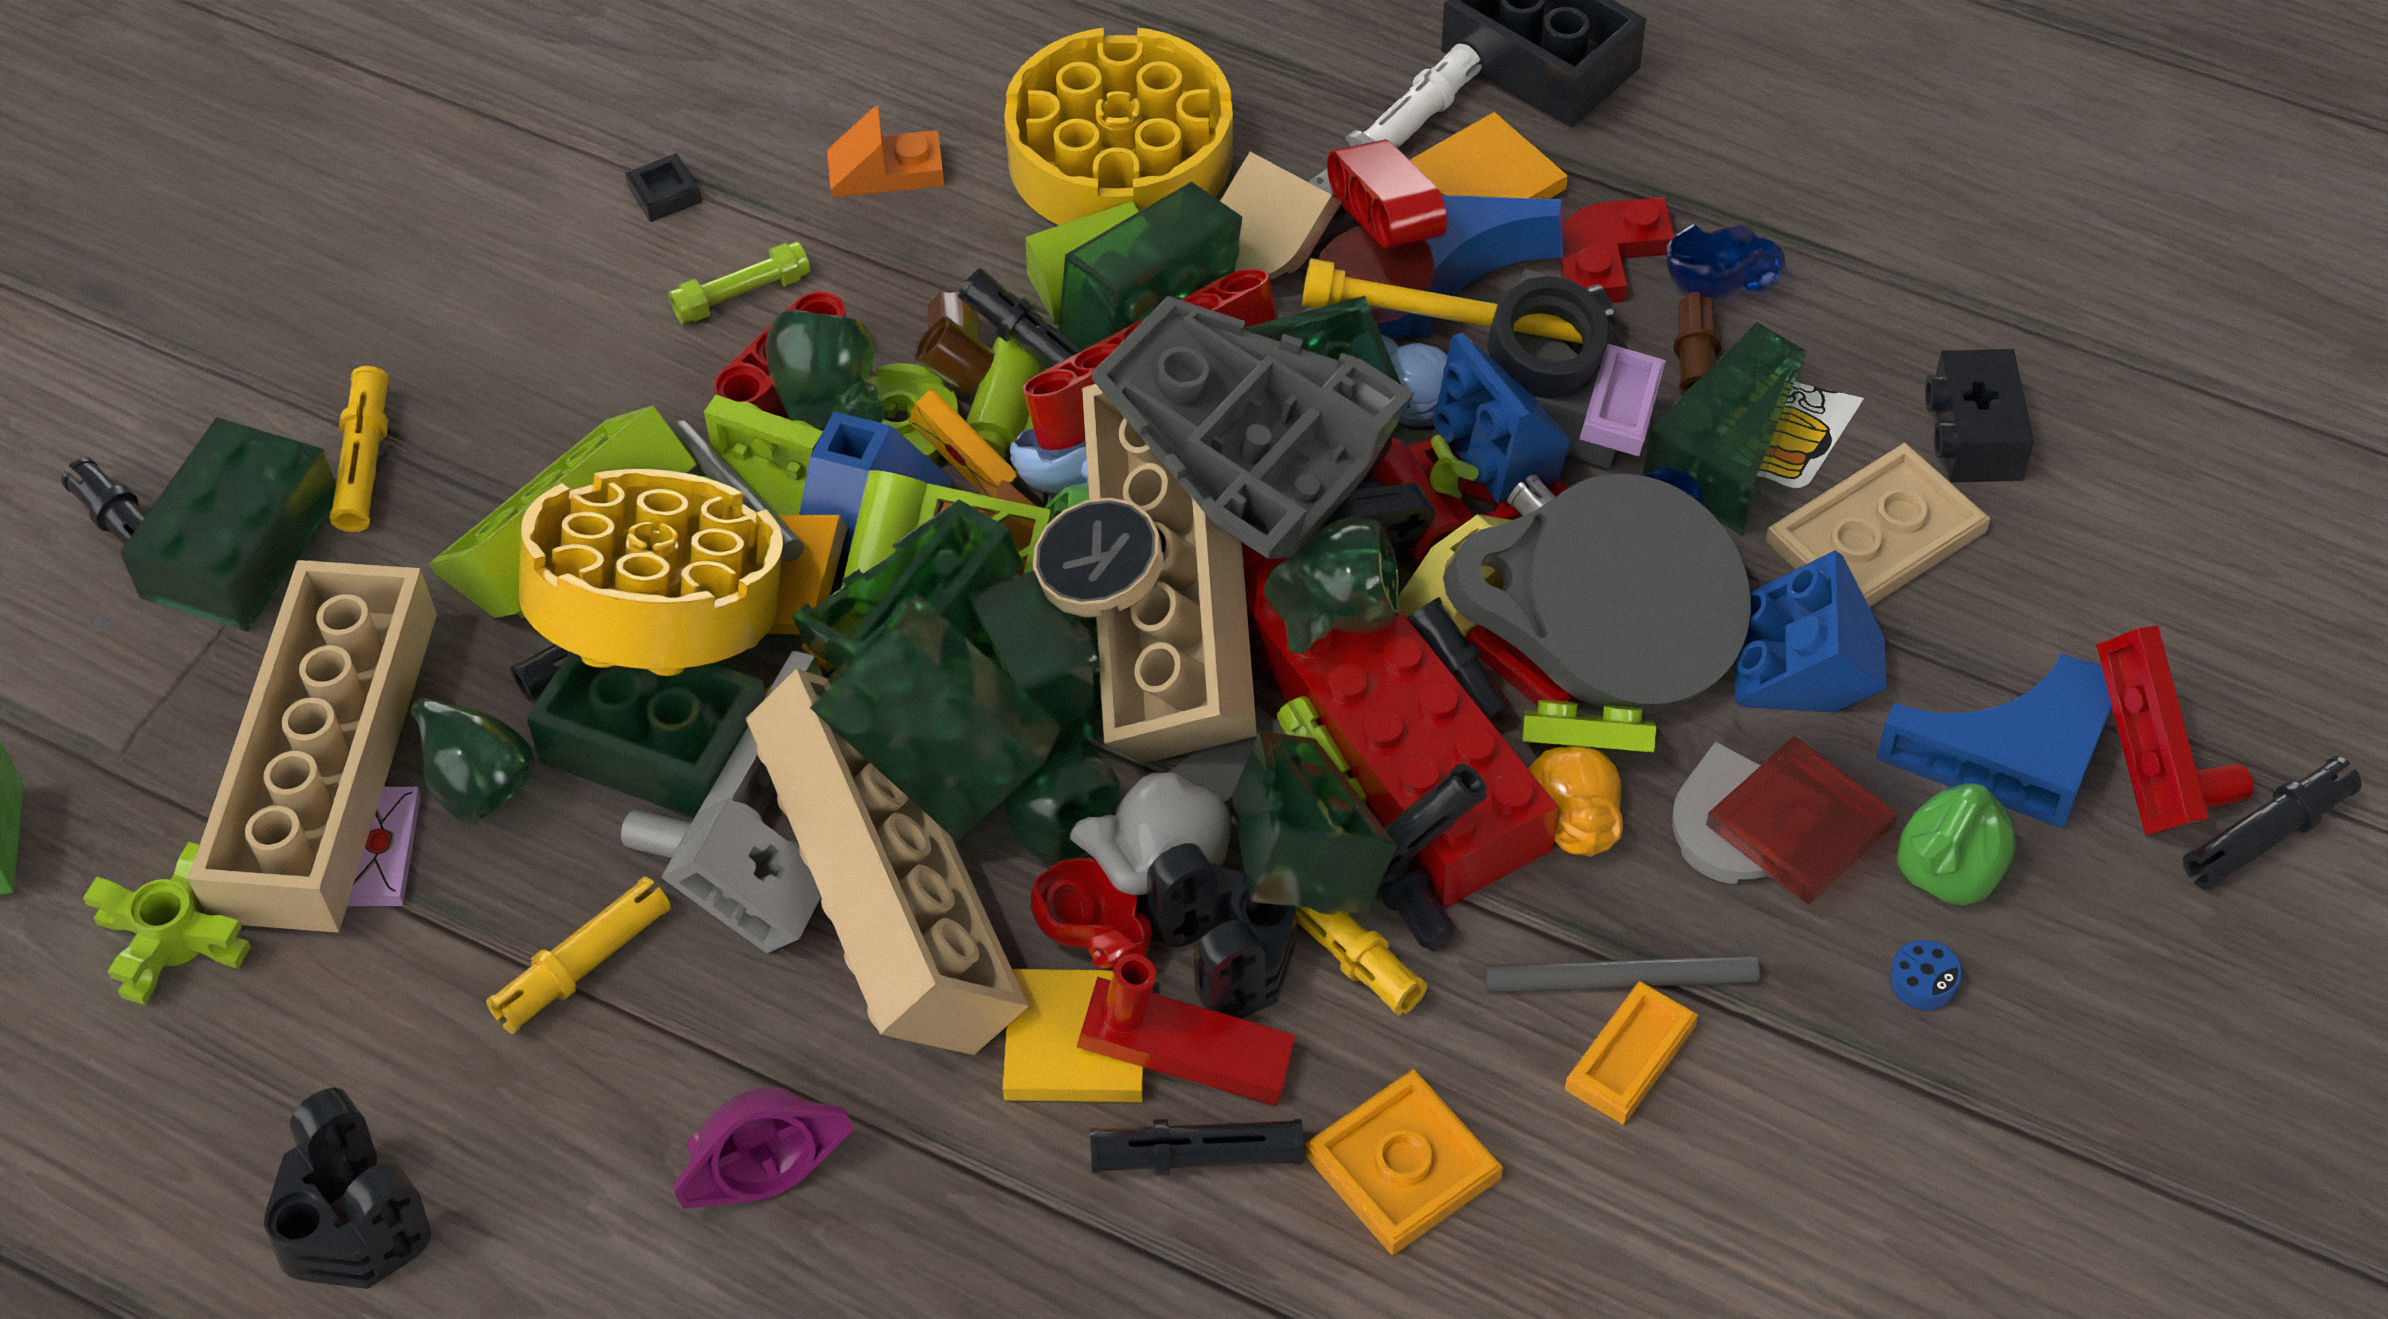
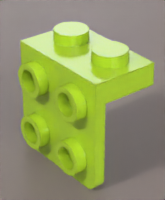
[696,395,823,515]

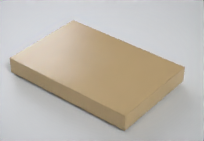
[1765,443,1990,607]

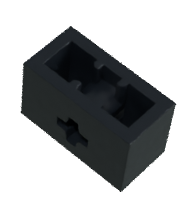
[1925,349,2034,483]

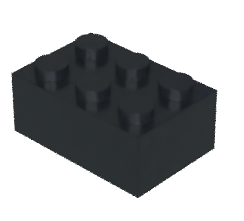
[1441,0,1646,127]

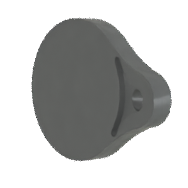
[1443,474,1751,715]

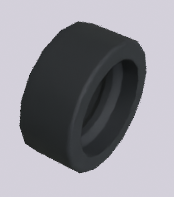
[1487,275,1610,399]

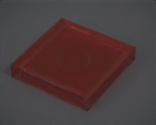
[1706,735,1898,905]

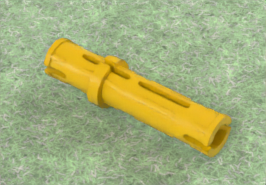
[329,366,390,533]
[1261,857,1427,1016]
[486,876,671,1034]

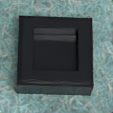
[625,153,702,222]

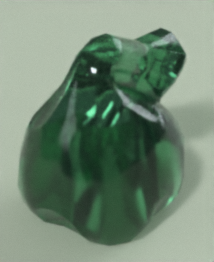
[765,310,885,431]
[1264,516,1399,655]
[411,698,535,824]
[1003,735,1121,866]

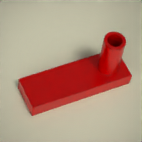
[2096,625,2253,835]
[1076,954,1295,1106]

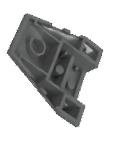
[1092,296,1414,559]

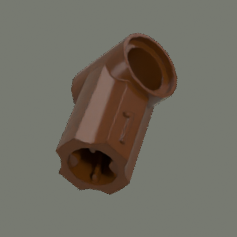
[914,291,995,394]

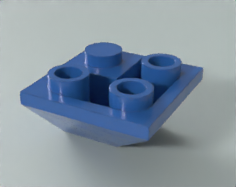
[1433,332,1570,504]
[799,412,954,562]
[1735,550,1887,713]

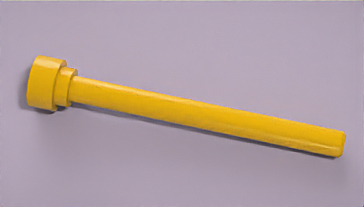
[1302,258,1583,344]

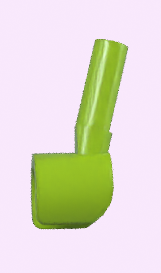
[1430,435,1479,499]

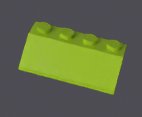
[428,405,697,618]

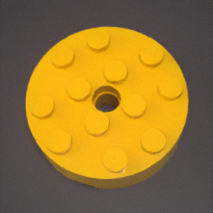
[1004,27,1233,234]
[519,469,783,676]

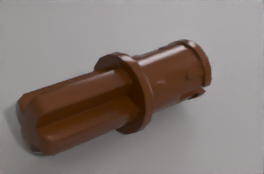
[1673,291,1721,401]

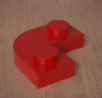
[1557,197,1675,303]

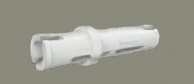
[1350,44,1482,148]

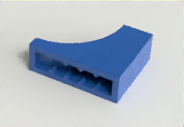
[1367,195,1566,338]
[1876,653,2112,829]

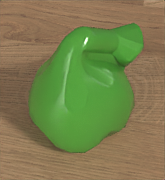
[1897,783,2017,906]

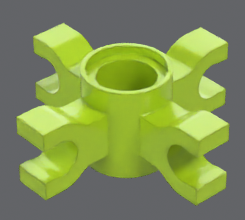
[83,842,251,1005]

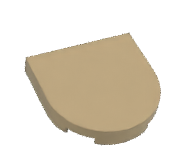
[1210,152,1341,280]

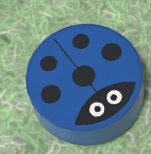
[1889,940,1962,1011]

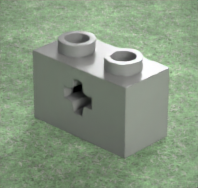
[661,797,821,954]

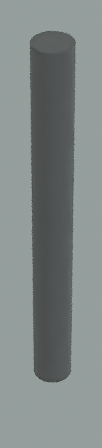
[671,420,804,561]
[1484,955,1759,992]

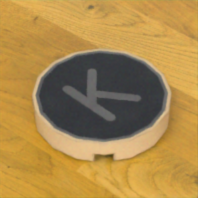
[1033,497,1163,617]

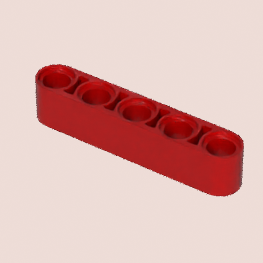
[1023,268,1282,451]

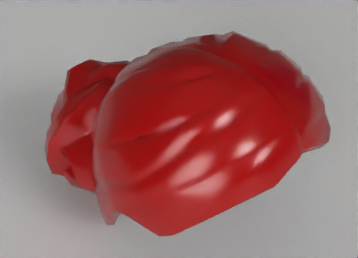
[1030,858,1152,970]

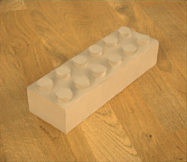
[1082,384,1257,764]
[188,560,437,933]
[746,668,1029,1055]

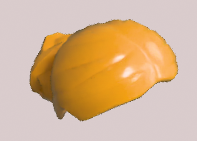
[1528,745,1623,857]

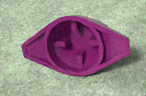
[673,1087,854,1209]

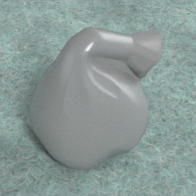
[1070,772,1232,895]

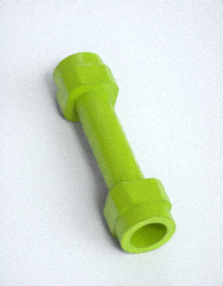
[668,241,811,324]

